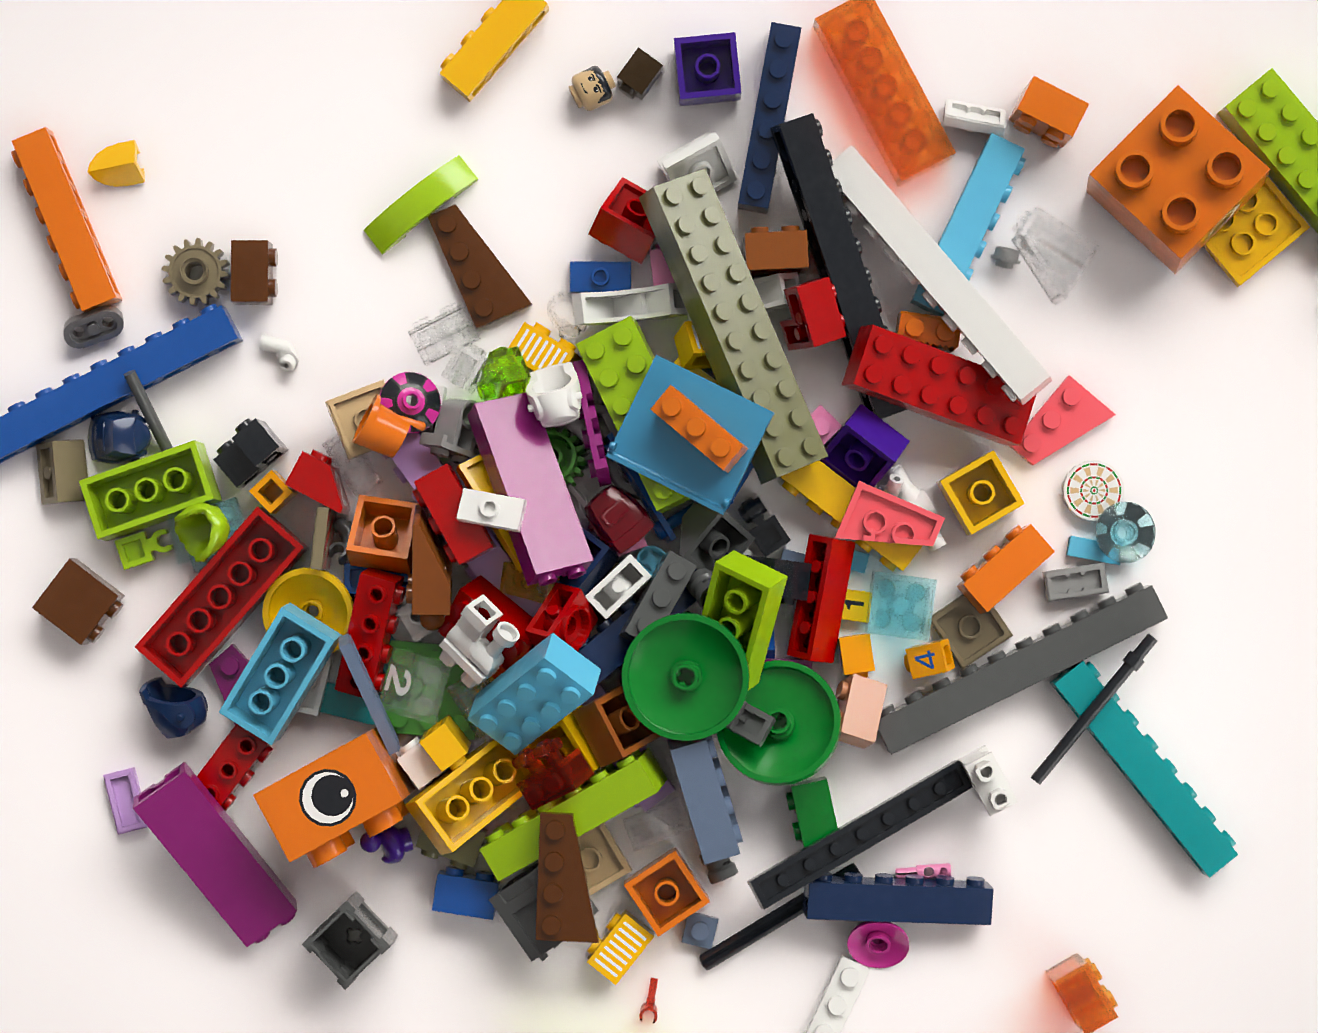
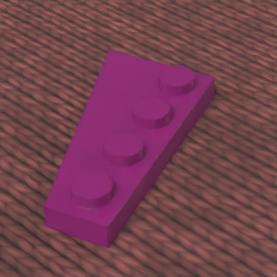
[573,360,612,487]

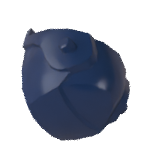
[88,410,152,464]
[139,677,208,739]

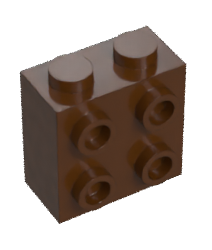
[32,558,125,645]

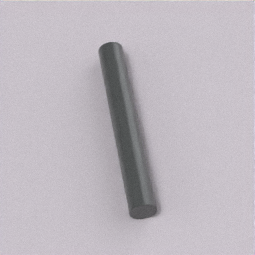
[124,370,173,452]

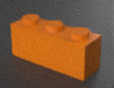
[650,385,749,473]
[956,524,1055,614]

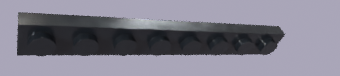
[747,760,973,910]

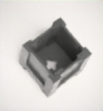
[489,862,599,962]
[302,891,398,990]

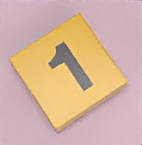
[842,589,871,623]

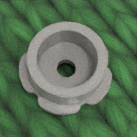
[991,246,1021,269]

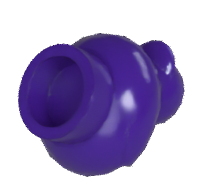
[360,826,413,864]

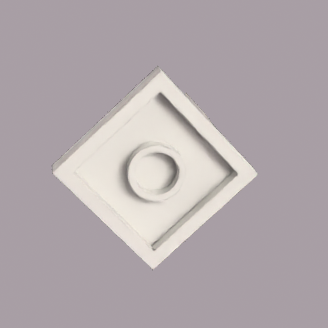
[657,131,737,192]

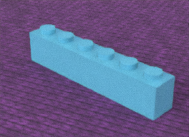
[910,133,1026,317]

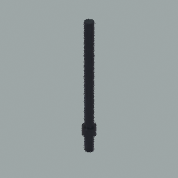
[1030,634,1158,785]

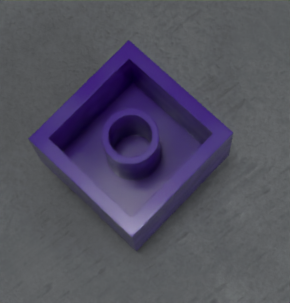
[674,32,742,106]
[820,404,910,488]

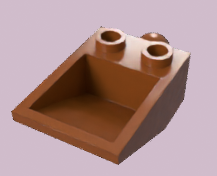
[406,505,452,631]

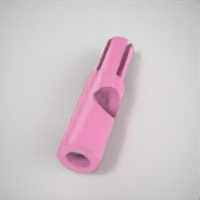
[895,863,951,879]

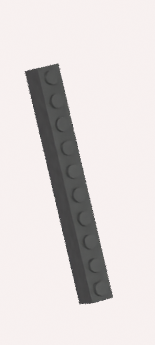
[878,582,1168,755]

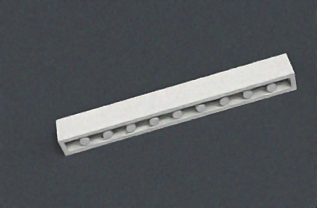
[831,145,1052,405]

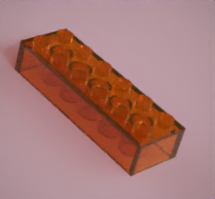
[813,0,956,187]

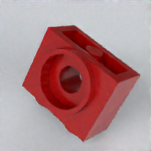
[525,582,598,651]

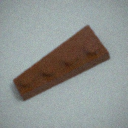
[428,204,533,329]
[535,812,600,943]

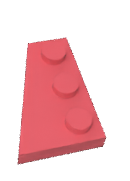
[1009,375,1116,465]
[834,481,945,546]

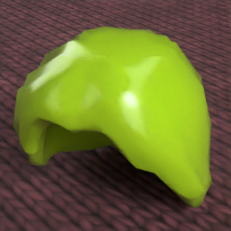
[174,502,231,562]

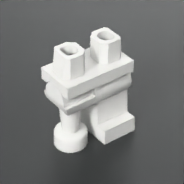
[439,594,520,688]
[958,745,1018,817]

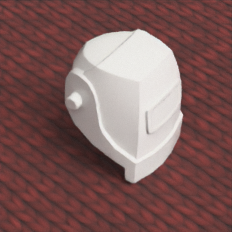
[526,362,583,427]

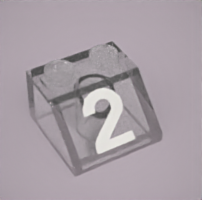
[380,647,452,725]

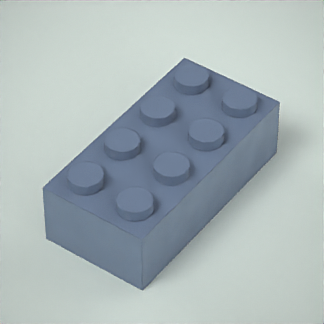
[667,735,743,865]

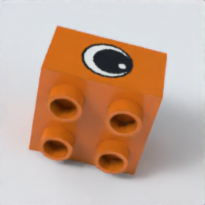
[1086,85,1271,274]
[253,727,415,868]

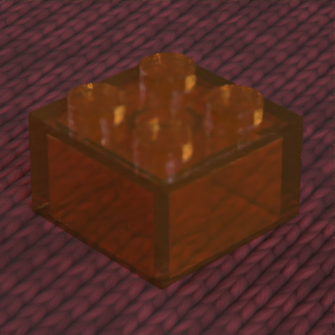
[1045,953,1118,1033]

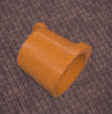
[352,394,426,458]

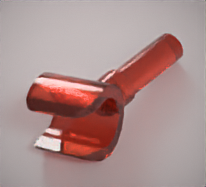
[639,977,658,1023]

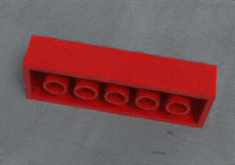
[842,324,1037,446]
[135,506,309,688]

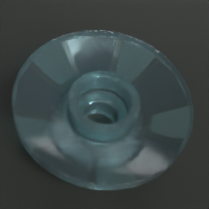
[1096,502,1156,563]

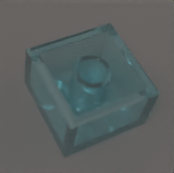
[864,571,937,641]

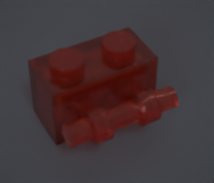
[512,737,594,811]

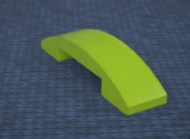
[363,155,479,255]

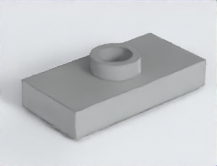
[1042,562,1109,602]

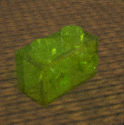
[477,346,531,401]

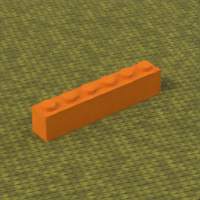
[11,127,122,312]

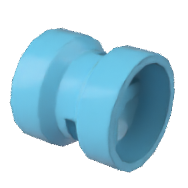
[637,546,665,576]

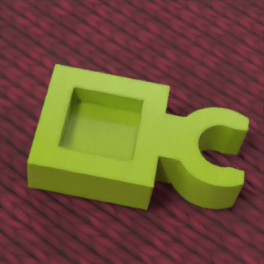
[115,529,174,570]

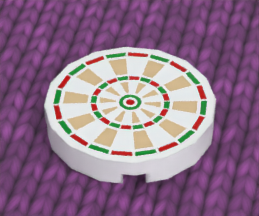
[1062,460,1124,521]

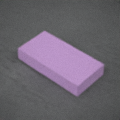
[103,767,148,835]

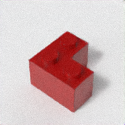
[780,277,847,351]

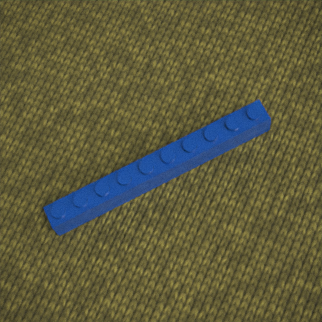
[0,304,243,463]

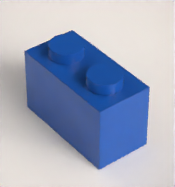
[432,866,500,920]

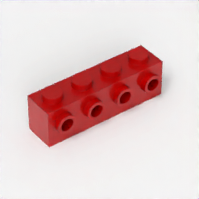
[787,534,856,663]
[334,567,406,698]
[197,724,273,812]

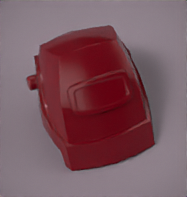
[584,484,655,554]

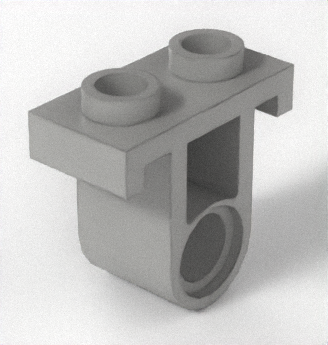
[419,398,480,464]

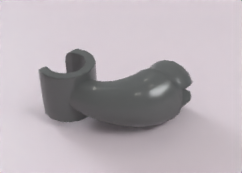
[329,517,352,565]

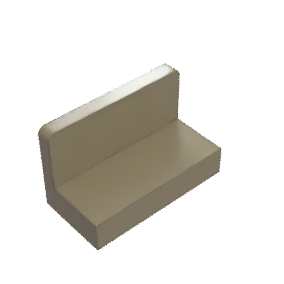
[36,440,88,505]

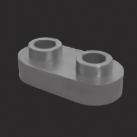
[63,305,124,349]

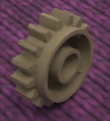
[161,238,231,306]

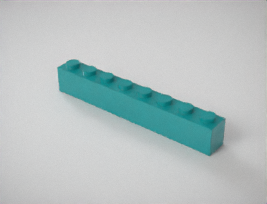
[1049,661,1238,878]

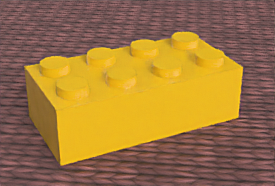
[405,737,544,855]

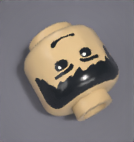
[568,66,616,111]

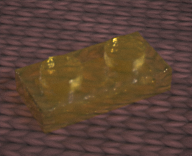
[500,561,560,603]

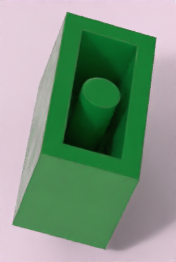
[785,776,838,847]

